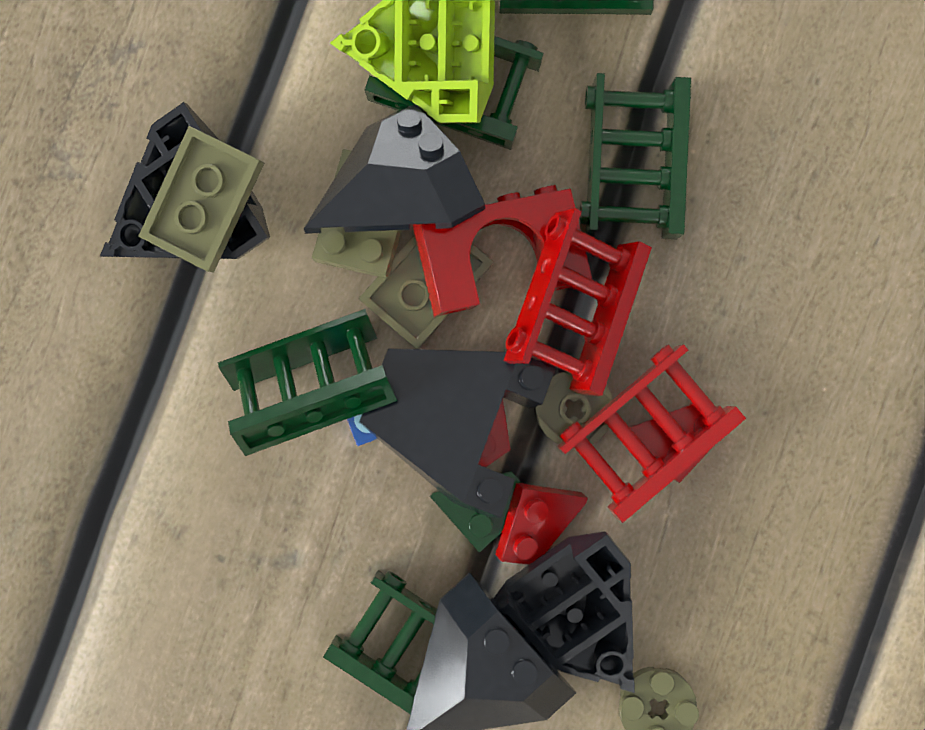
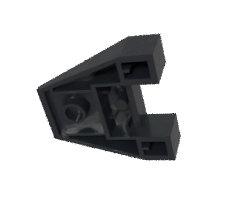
[359,348,556,518]

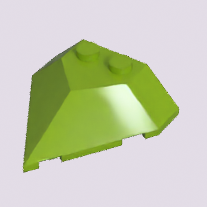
[330,0,495,123]

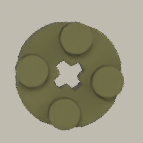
[535,372,612,444]
[618,667,699,730]

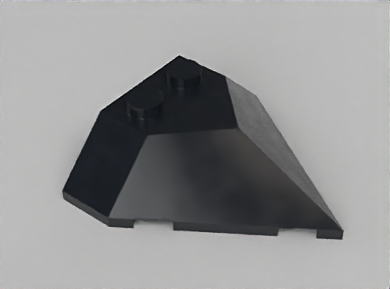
[100,102,270,259]
[304,104,485,234]
[493,531,635,693]
[406,572,576,730]

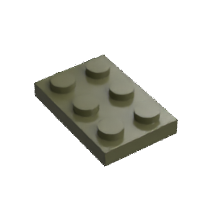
[138,126,265,273]
[312,149,402,279]
[358,234,494,349]

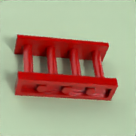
[503,208,652,396]
[556,344,746,523]

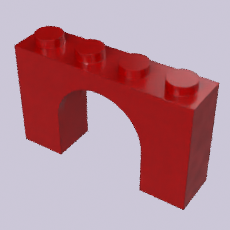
[413,185,592,317]

